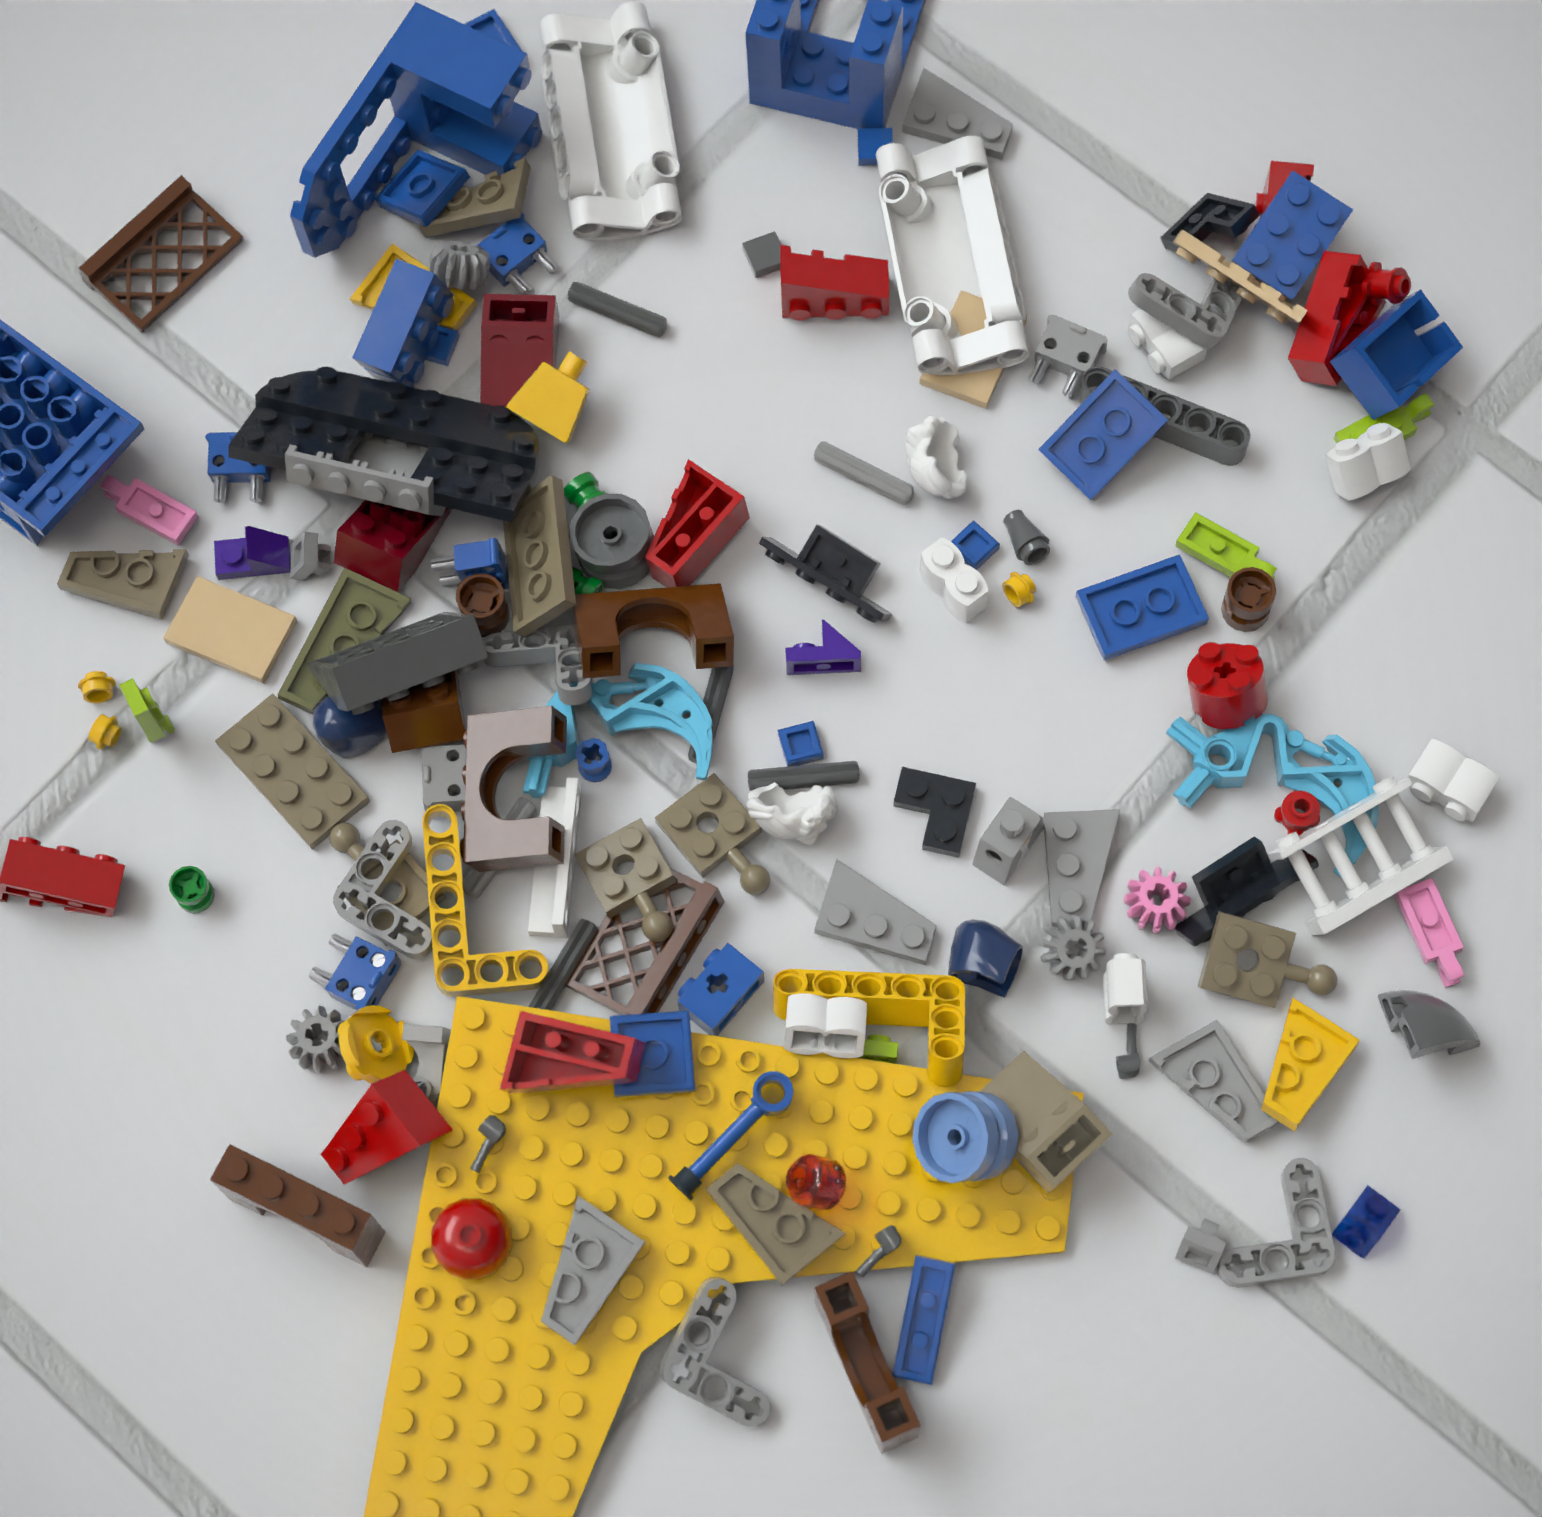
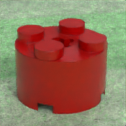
[1187,642,1268,729]

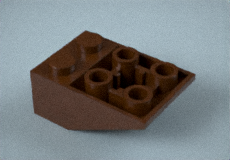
[382,670,466,753]

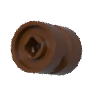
[1221,567,1276,632]
[456,574,510,637]

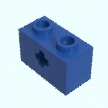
[677,943,765,1036]

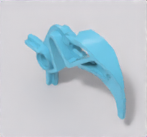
[523,663,713,798]
[1166,714,1379,878]

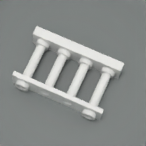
[1268,776,1454,935]

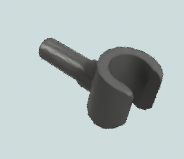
[1116,1023,1140,1079]
[470,1115,506,1173]
[856,1225,902,1277]

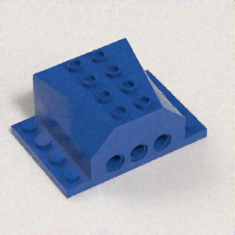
[0,319,145,546]

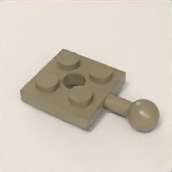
[655,773,770,895]
[574,818,677,942]
[329,823,446,947]
[1198,911,1337,1008]

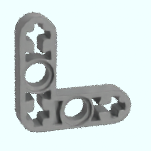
[1128,273,1242,349]
[483,625,593,705]
[333,820,433,959]
[1218,1158,1336,1287]
[660,1277,770,1427]

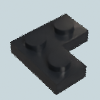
[1160,193,1260,252]
[893,767,976,858]

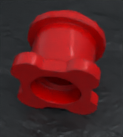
[1362,262,1411,305]
[1274,790,1320,836]

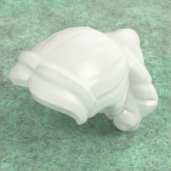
[905,415,968,499]
[746,782,837,845]

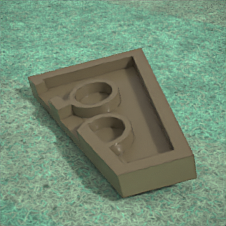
[419,158,531,237]
[57,549,189,619]
[706,1163,846,1286]

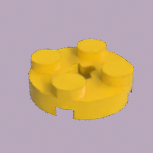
[338,1005,414,1084]

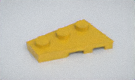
[349,243,478,330]
[1261,998,1360,1132]

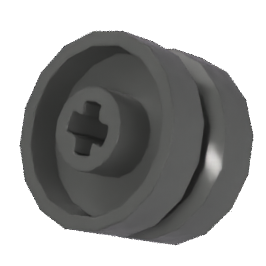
[569,493,654,589]

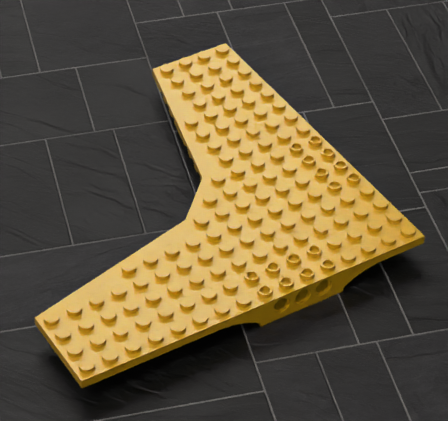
[363,996,1084,1517]

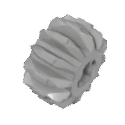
[428,240,490,290]
[1039,914,1106,981]
[286,1005,345,1074]

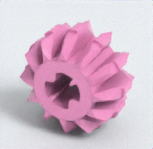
[1124,866,1191,934]

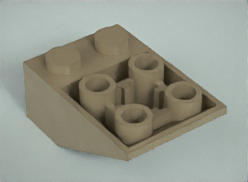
[980,1051,1112,1194]

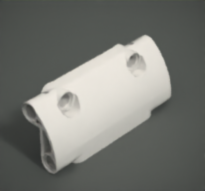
[540,1,682,240]
[875,135,1029,375]

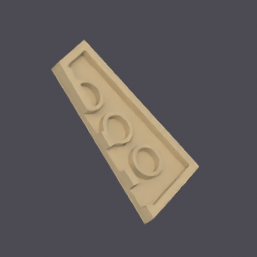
[1173,230,1308,324]

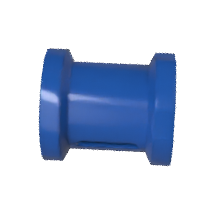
[575,738,612,783]

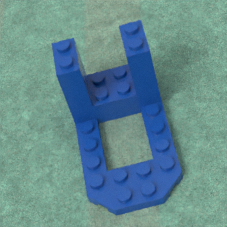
[745,0,926,129]
[290,2,543,258]

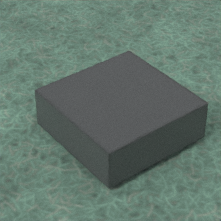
[742,231,781,278]

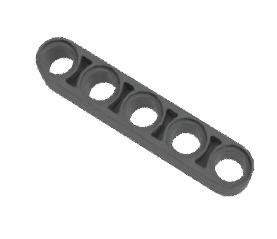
[1079,366,1251,466]

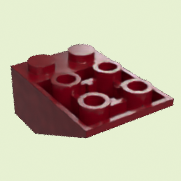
[480,294,560,411]
[334,500,452,592]

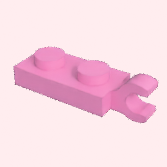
[100,475,198,546]
[1394,878,1464,988]

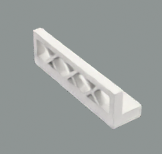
[528,778,582,938]

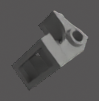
[402,1024,451,1109]

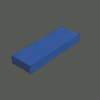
[892,1255,956,1385]

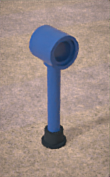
[668,1071,793,1201]

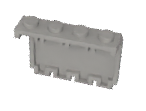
[285,432,446,516]

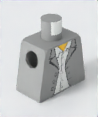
[972,797,1044,885]

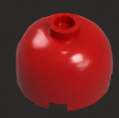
[431,1198,512,1280]

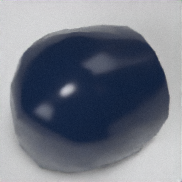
[313,696,387,758]
[948,919,1023,998]

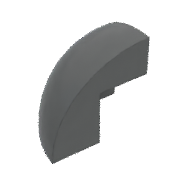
[1378,990,1480,1059]

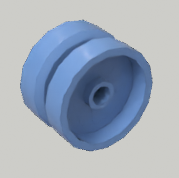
[912,1091,1018,1183]

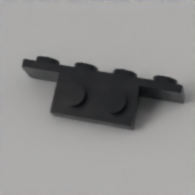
[759,525,892,623]
[1175,836,1319,946]

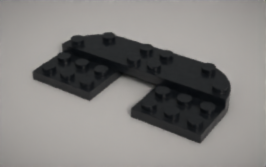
[228,367,539,523]

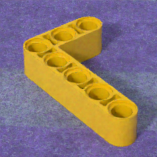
[422,804,548,997]
[773,969,965,1086]

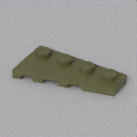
[277,568,411,714]

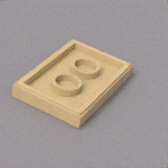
[920,290,1027,409]
[163,576,297,684]

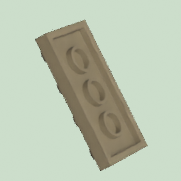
[503,475,576,637]
[215,693,370,850]

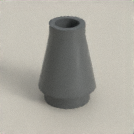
[1003,510,1050,565]

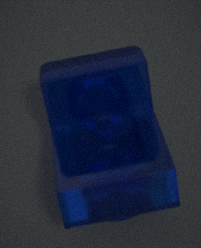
[1332,1185,1401,1258]

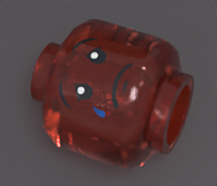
[786,1154,846,1210]

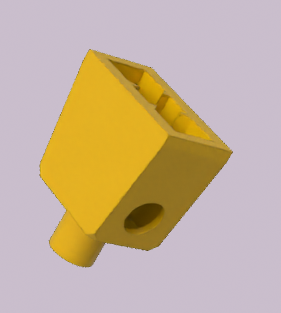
[506,351,590,444]

